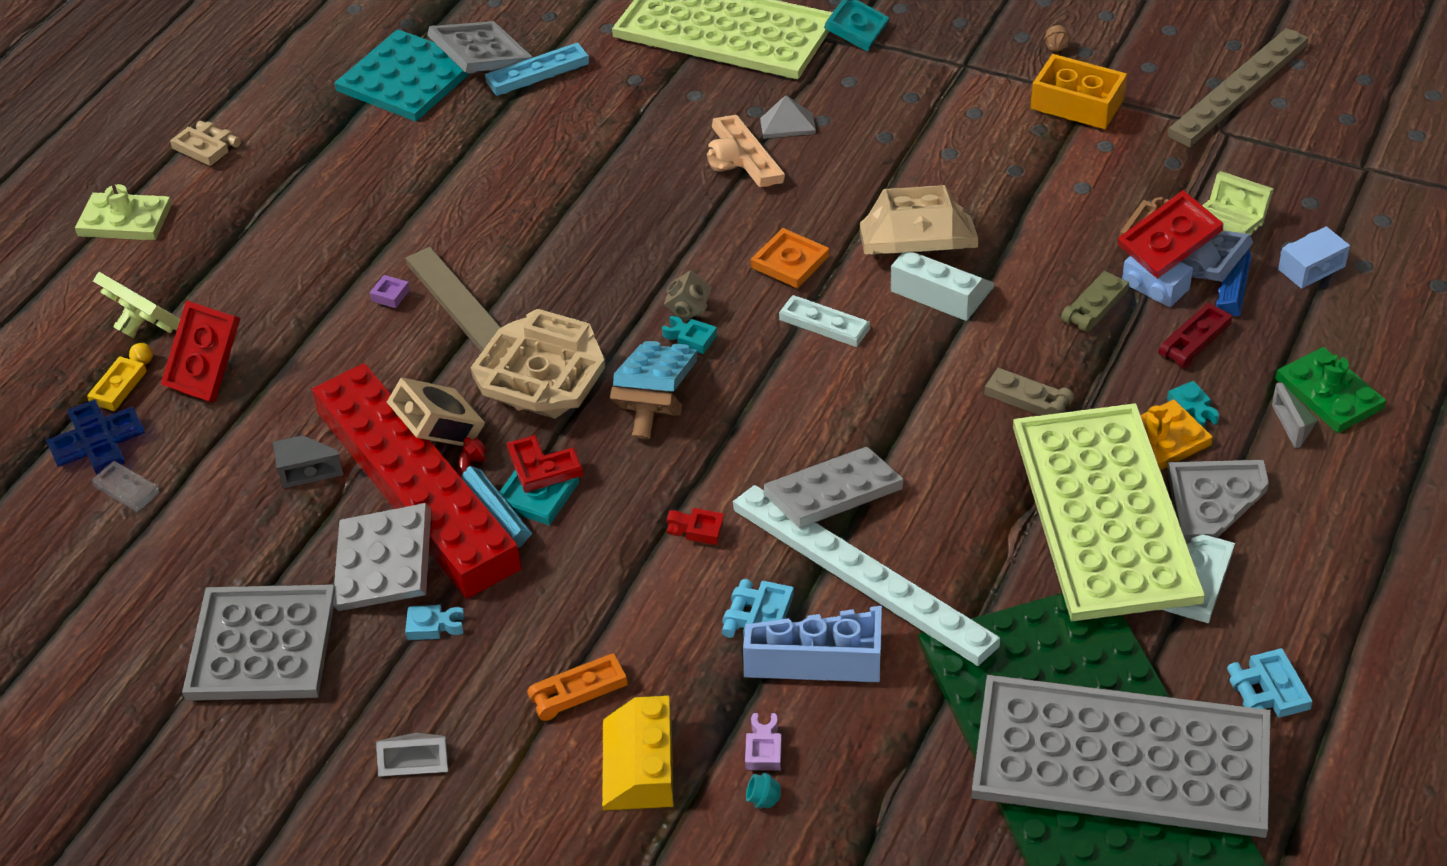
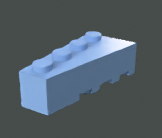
[743,606,882,682]

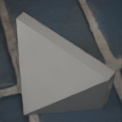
[760,95,816,139]
[1272,383,1318,448]
[376,733,448,776]

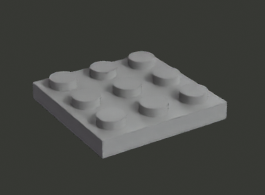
[428,21,532,73]
[332,503,431,611]

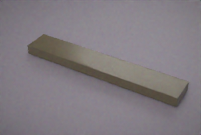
[405,247,500,353]

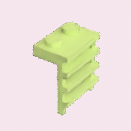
[1202,171,1274,235]

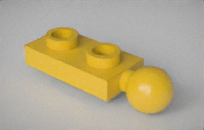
[87,343,153,411]

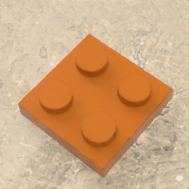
[751,228,829,289]

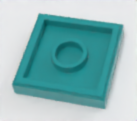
[824,0,890,52]
[499,471,579,526]

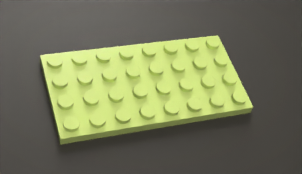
[612,0,833,79]
[1013,403,1205,621]

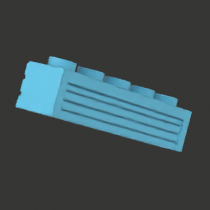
[461,466,532,548]

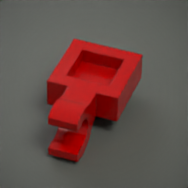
[666,508,724,545]

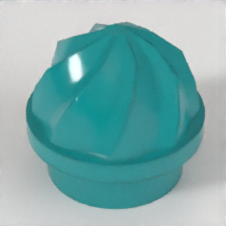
[746,773,781,809]

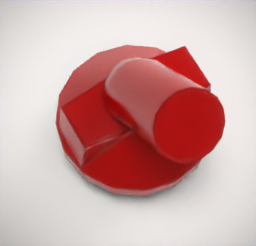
[457,437,487,477]

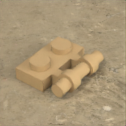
[170,121,241,166]

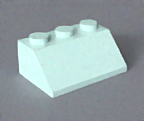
[891,252,994,321]

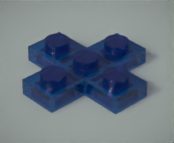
[46,399,145,475]

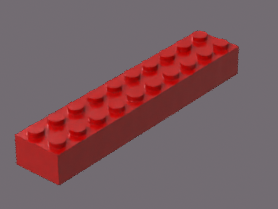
[311,363,522,599]

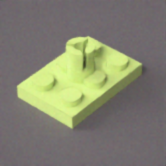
[75,184,172,240]
[93,272,180,338]

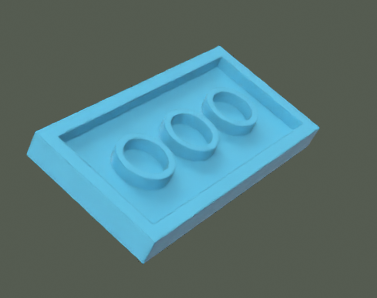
[613,341,697,391]

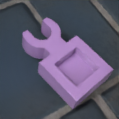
[745,713,781,771]

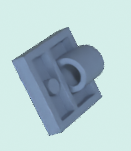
[1181,231,1253,282]

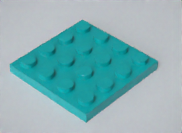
[335,29,470,122]

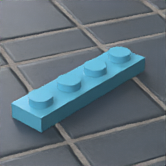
[485,42,589,96]

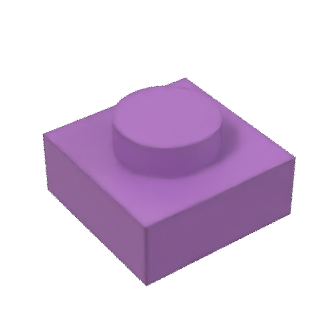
[370,275,410,308]

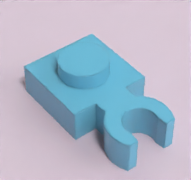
[405,605,465,640]

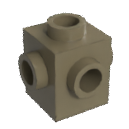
[664,270,712,323]

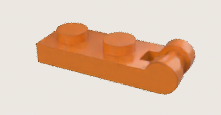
[527,653,628,721]

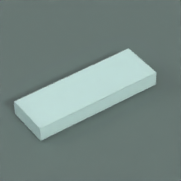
[779,295,870,347]

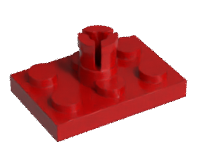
[1118,190,1224,279]
[161,300,241,402]

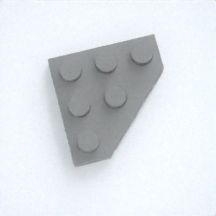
[1167,460,1269,543]

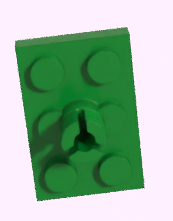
[1275,347,1386,433]

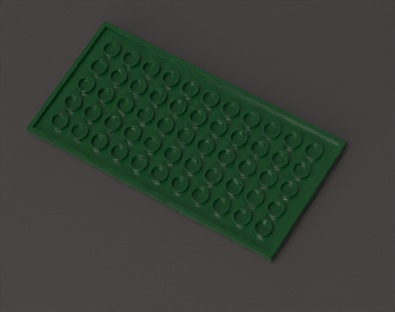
[918,593,1267,866]

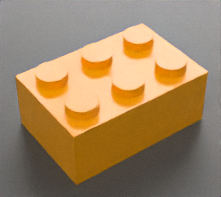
[1031,54,1127,129]

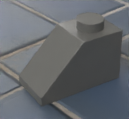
[273,435,344,488]

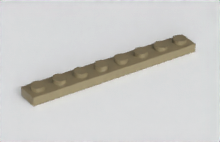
[1167,28,1308,147]

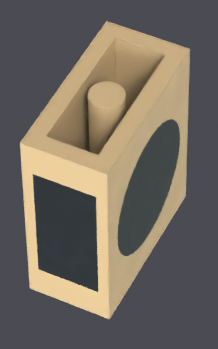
[387,377,485,446]

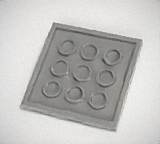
[182,585,334,700]

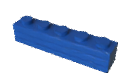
[1216,249,1251,317]

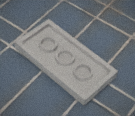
[764,447,904,528]

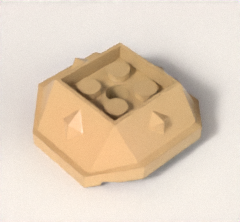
[860,185,978,254]
[471,309,605,419]

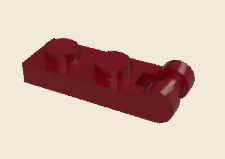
[1158,302,1233,369]

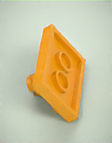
[1140,399,1213,470]

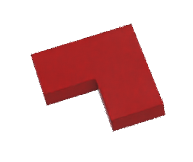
[506,435,584,493]

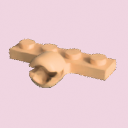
[707,115,785,187]

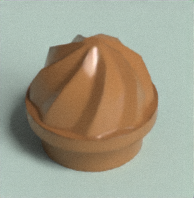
[1044,25,1070,52]

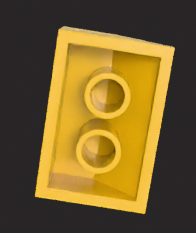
[602,696,674,810]

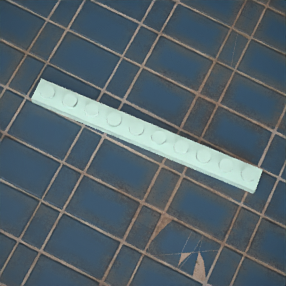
[733,485,1000,666]

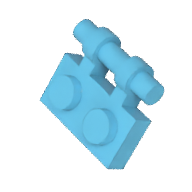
[722,579,794,638]
[1227,648,1313,718]

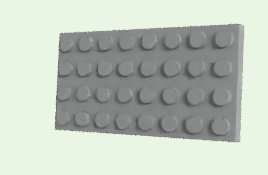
[971,675,1270,838]

